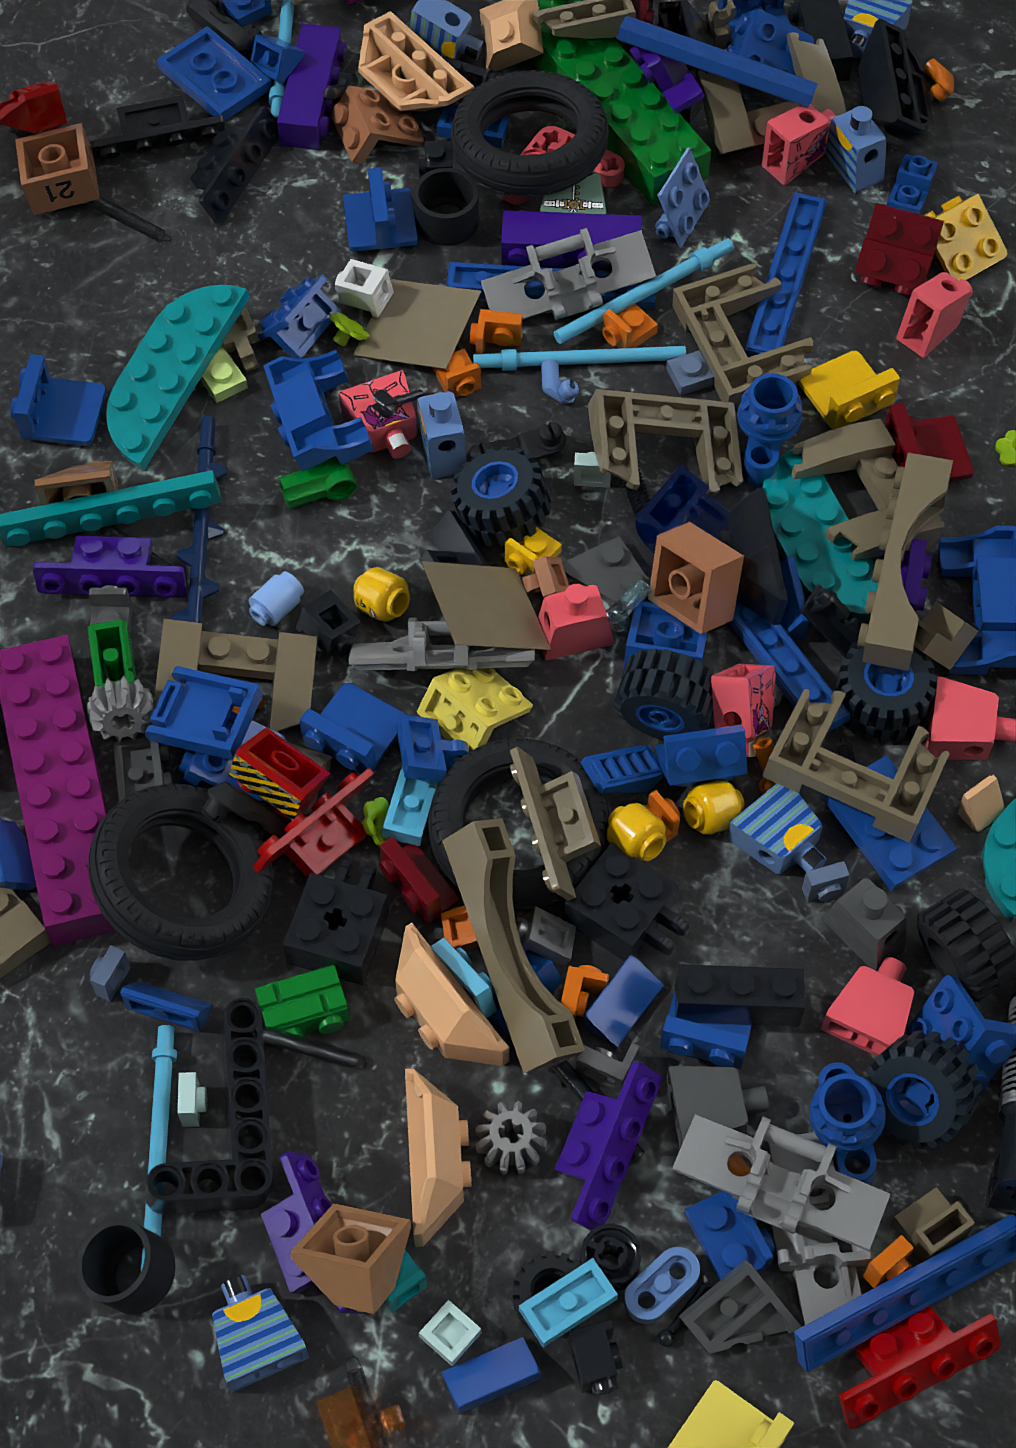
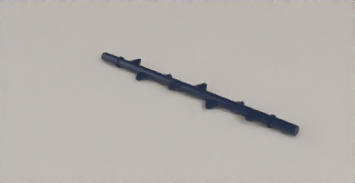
[172,416,227,623]

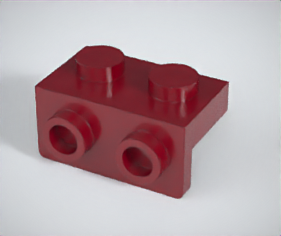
[379,837,459,924]

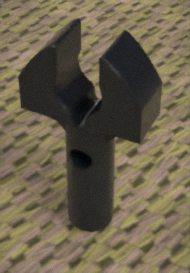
[323,71,358,105]

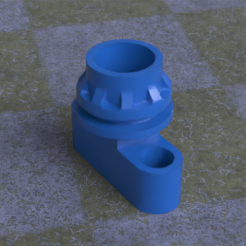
[737,373,802,487]
[809,1062,886,1185]

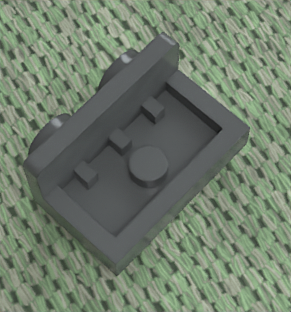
[113,737,173,802]

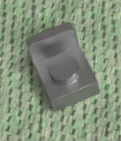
[89,585,132,633]
[515,906,576,966]
[576,1042,644,1094]

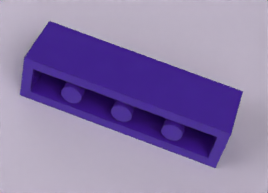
[277,23,347,150]
[501,210,642,270]

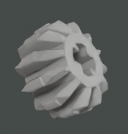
[87,676,155,743]
[475,1101,547,1175]

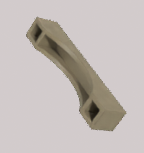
[857,453,953,671]
[442,818,585,1073]

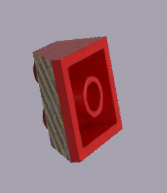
[229,727,330,820]

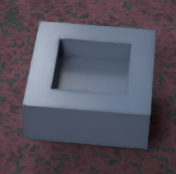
[666,350,714,396]
[802,861,850,902]
[90,945,131,1002]

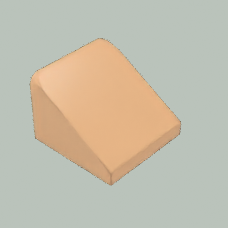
[957,775,1005,833]

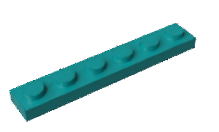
[0,470,222,547]

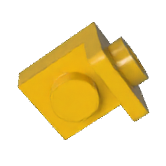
[505,527,562,576]

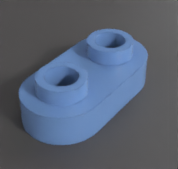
[624,1247,700,1324]

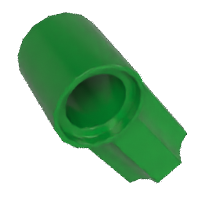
[278,456,357,509]

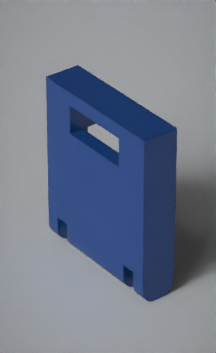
[145,666,263,760]

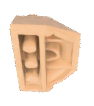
[358,11,474,112]
[394,922,509,1066]
[405,1068,472,1247]

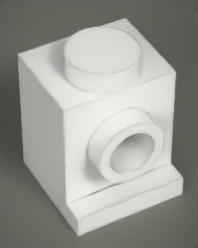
[335,259,394,318]

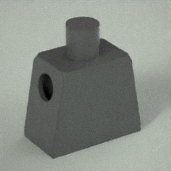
[822,878,907,971]
[666,1066,769,1151]

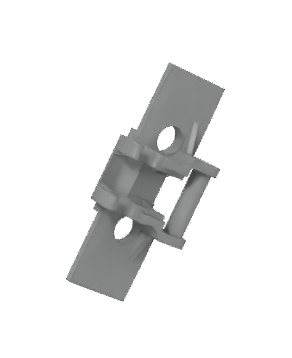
[481,228,656,320]
[349,618,535,671]
[672,1114,890,1251]
[768,1132,876,1326]

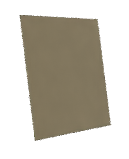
[353,279,481,369]
[421,561,551,650]

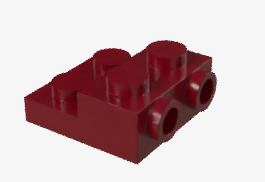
[854,203,944,295]

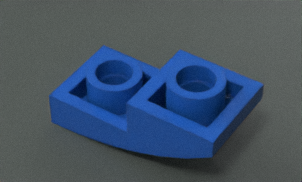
[887,154,938,214]
[0,820,36,891]

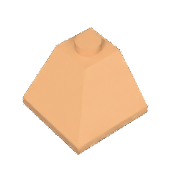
[479,0,544,71]

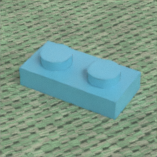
[381,765,439,846]
[430,938,497,1019]
[519,1258,618,1348]

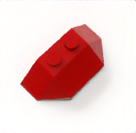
[0,81,67,133]

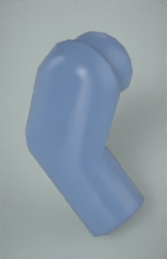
[541,359,579,404]

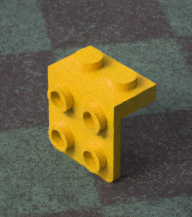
[924,194,1007,280]
[798,351,900,430]

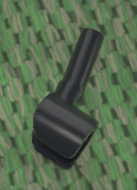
[371,389,424,418]

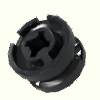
[580,1223,642,1292]

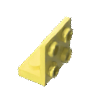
[417,668,533,752]
[668,1380,794,1448]

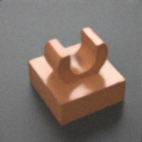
[522,556,569,597]

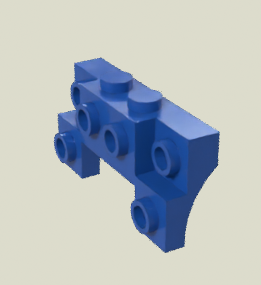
[263,350,374,472]
[938,526,1016,675]

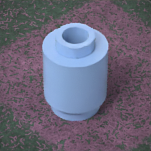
[248,571,304,626]

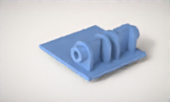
[655,148,710,247]

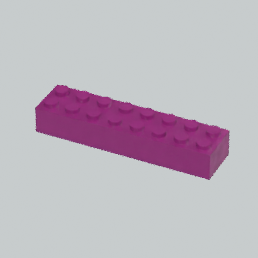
[0,634,116,946]

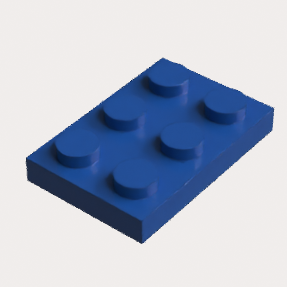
[157,26,272,121]
[821,756,958,891]

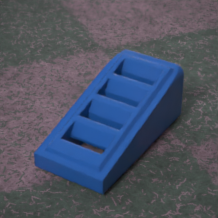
[581,745,665,793]

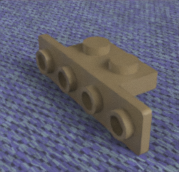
[510,746,601,901]

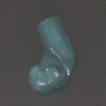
[606,579,651,632]

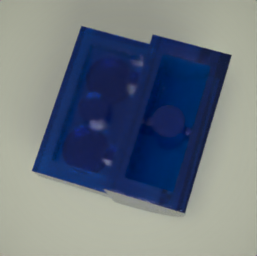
[635,464,729,554]

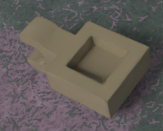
[705,0,737,50]
[223,307,260,372]

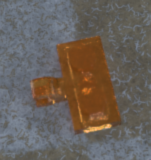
[316,1384,407,1448]

